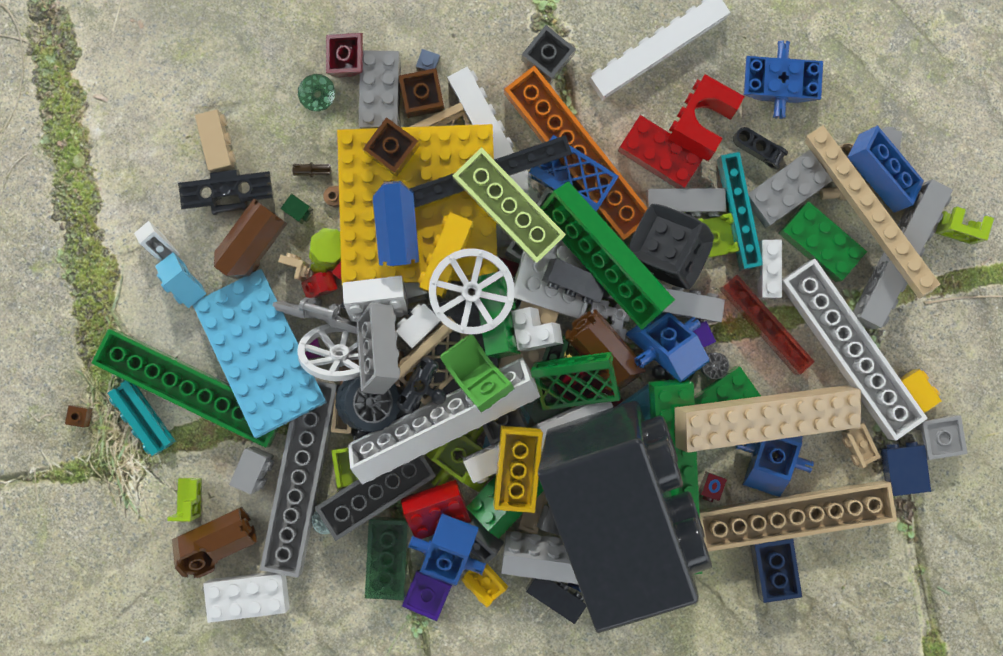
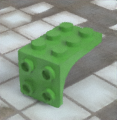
[440,334,515,413]

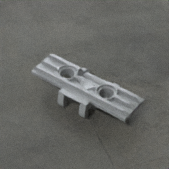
[272,297,357,334]

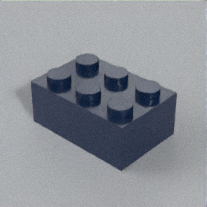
[750,538,802,603]

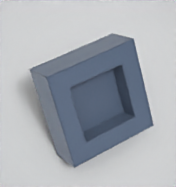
[416,49,440,71]

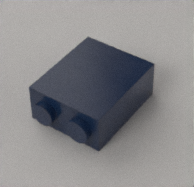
[880,441,931,496]

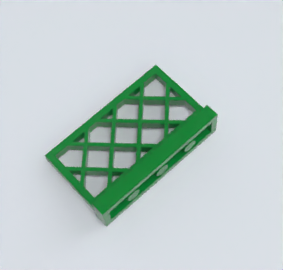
[531,352,620,410]

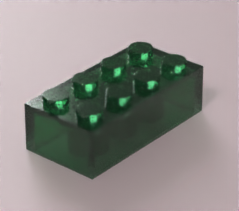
[365,517,409,600]

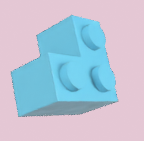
[155,252,207,308]

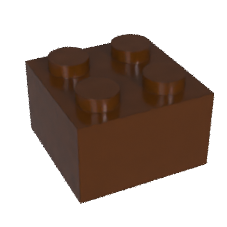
[399,68,445,118]
[363,117,420,177]

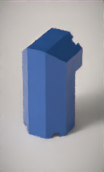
[373,181,419,266]

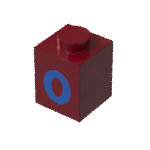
[699,471,727,503]

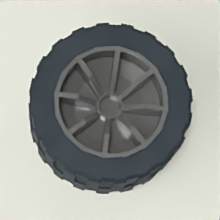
[335,376,401,432]

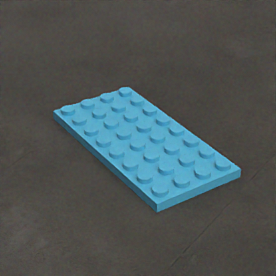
[193,269,327,438]

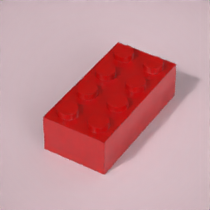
[618,115,703,189]

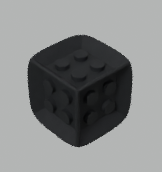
[629,204,714,290]

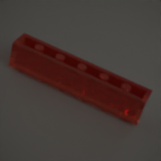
[719,274,815,375]

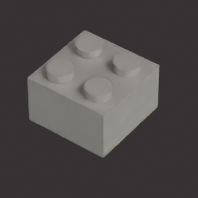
[229,446,275,494]

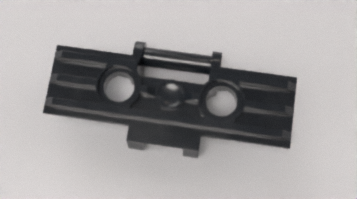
[178,169,273,215]

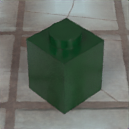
[280,193,313,224]

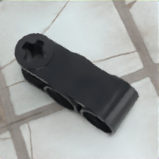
[733,127,788,170]

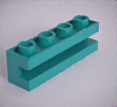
[107,380,176,456]

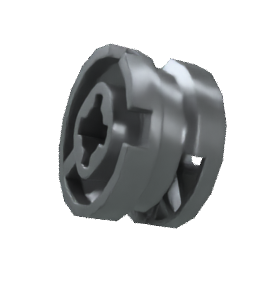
[700,352,729,379]

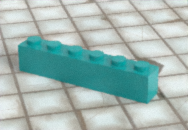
[717,152,763,271]

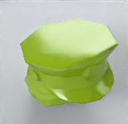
[309,228,341,274]

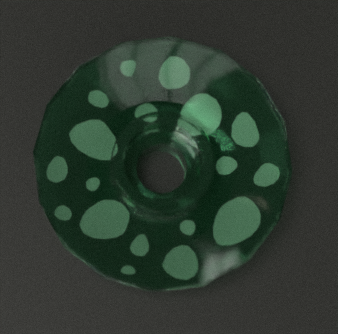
[298,74,336,112]

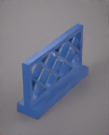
[528,135,619,212]

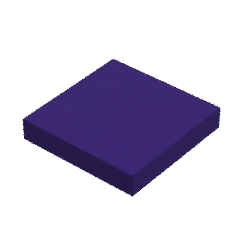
[402,570,452,621]

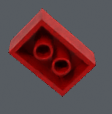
[401,480,471,539]

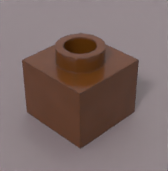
[65,405,93,428]

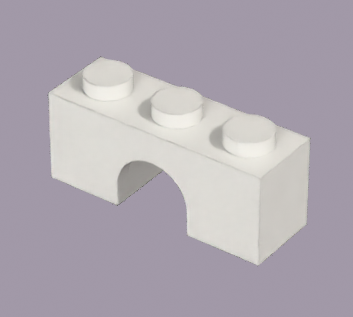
[757,240,782,299]

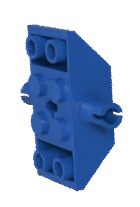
[744,40,823,119]
[626,312,710,383]
[735,436,814,497]
[408,514,486,586]

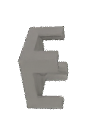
[915,415,968,460]

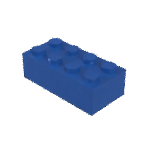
[847,125,924,213]

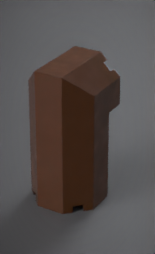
[214,199,288,279]
[565,309,646,393]
[172,507,258,578]

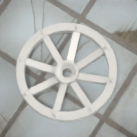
[429,249,515,334]
[298,324,360,381]

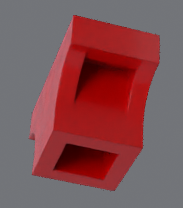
[301,271,338,298]

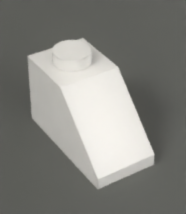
[134,221,180,262]

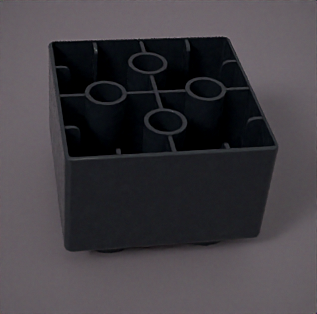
[538,401,712,633]

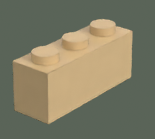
[195,109,236,173]

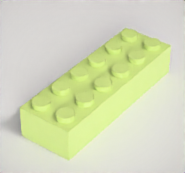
[452,147,566,263]

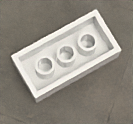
[203,572,290,623]

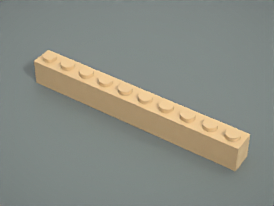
[805,125,941,299]

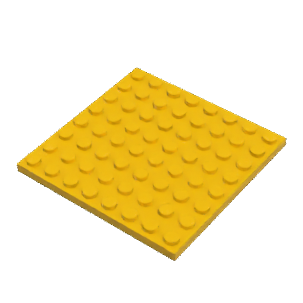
[337,124,498,285]

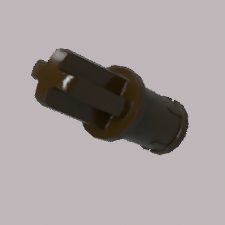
[292,162,332,177]

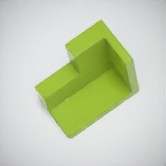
[331,447,358,489]
[167,478,202,522]

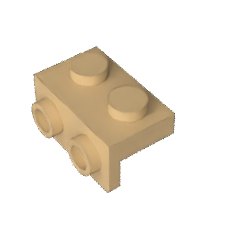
[278,253,311,282]
[841,422,881,468]

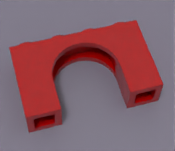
[668,74,745,162]

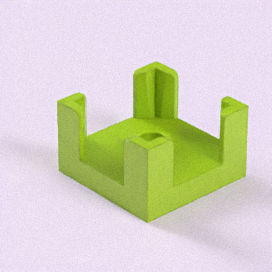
[935,206,994,245]
[698,213,739,258]

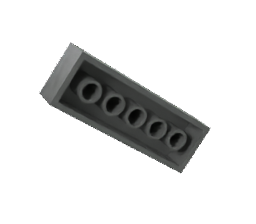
[315,455,436,541]

